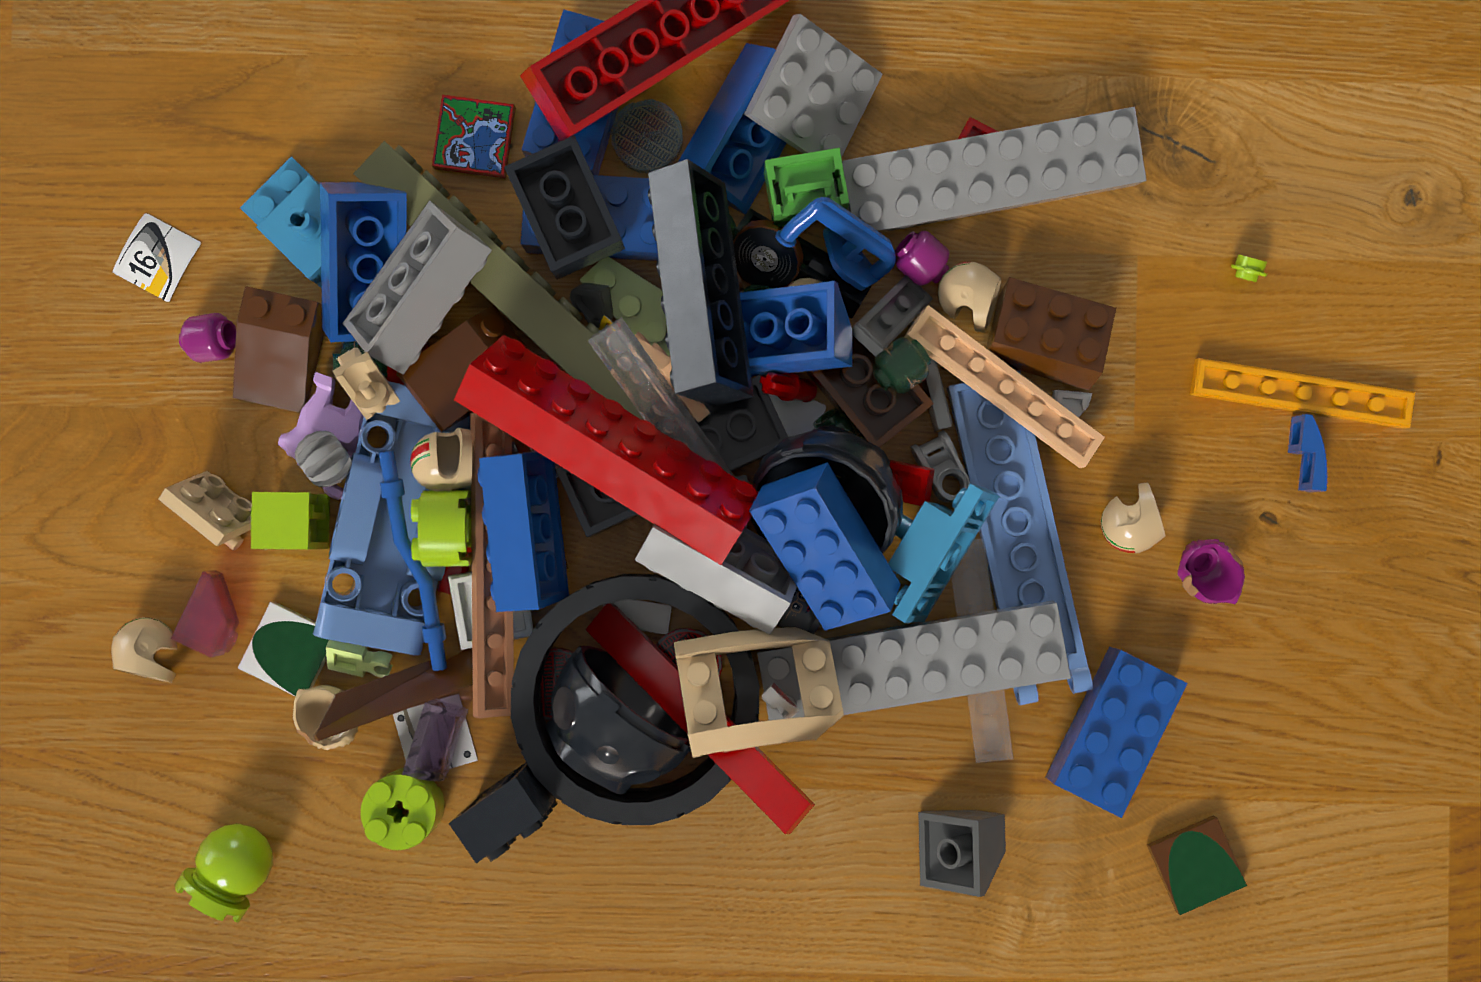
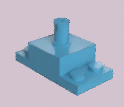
[240,157,322,289]
[888,483,1000,623]

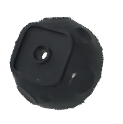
[750,425,903,554]
[546,646,691,794]

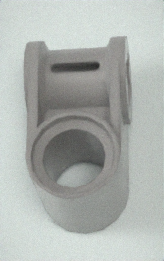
[910,430,970,503]

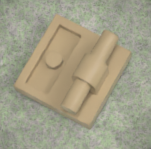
[158,471,252,551]

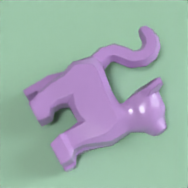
[278,372,371,500]

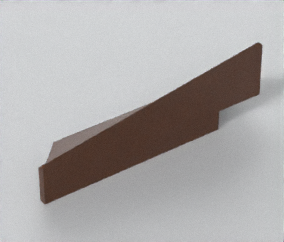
[314,648,473,741]

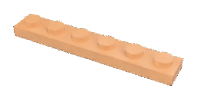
[904,305,1105,468]

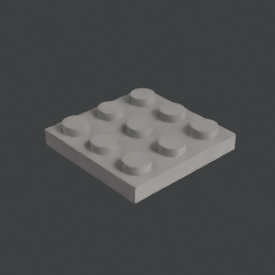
[744,14,882,157]

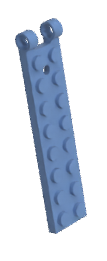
[947,370,1093,706]

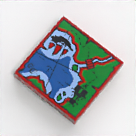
[432,94,516,179]

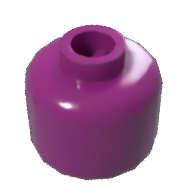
[895,231,950,286]
[179,313,236,363]

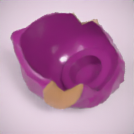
[1177,539,1245,604]

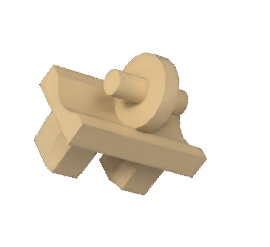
[333,348,400,420]

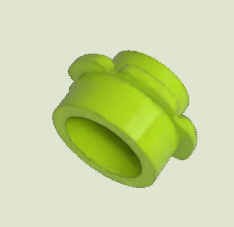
[1231,254,1267,282]

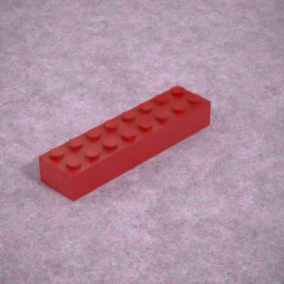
[520,0,790,141]
[454,335,759,565]

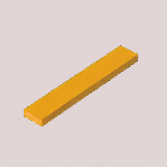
[1190,358,1415,429]

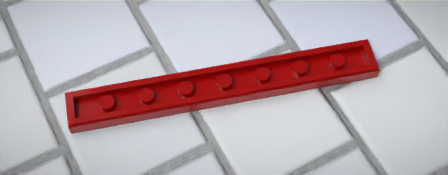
[585,603,815,834]

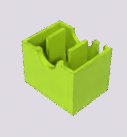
[251,492,330,550]

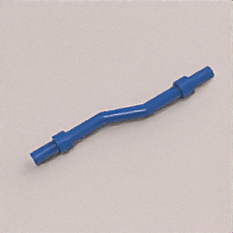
[379,450,447,671]

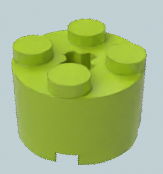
[411,490,472,567]
[361,768,445,850]

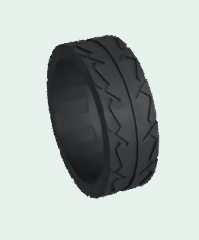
[511,574,760,825]

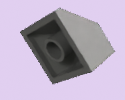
[918,810,1006,897]

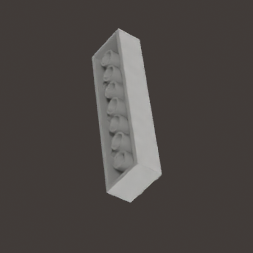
[842,107,1147,233]
[757,601,1071,720]

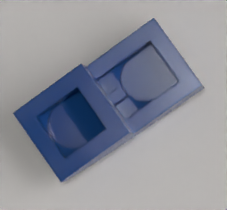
[1288,414,1327,492]

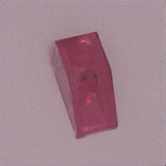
[171,570,240,658]

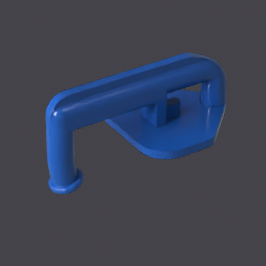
[776,197,896,291]

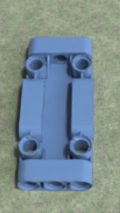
[313,381,470,655]

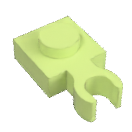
[326,640,393,678]

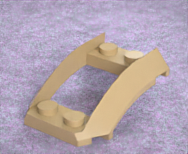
[674,627,844,758]

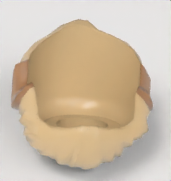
[293,685,358,750]

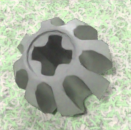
[295,431,352,487]

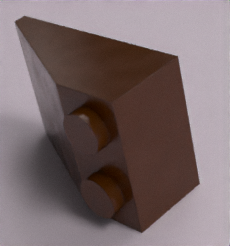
[233,286,324,413]
[396,305,529,432]

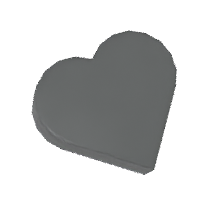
[570,283,613,328]

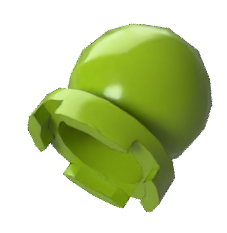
[175,823,273,922]

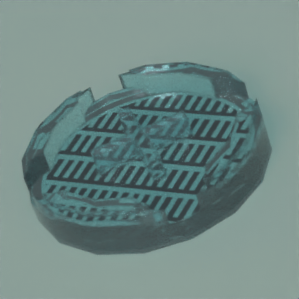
[611,99,683,173]

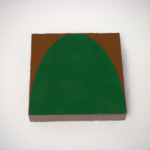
[1147,815,1247,915]

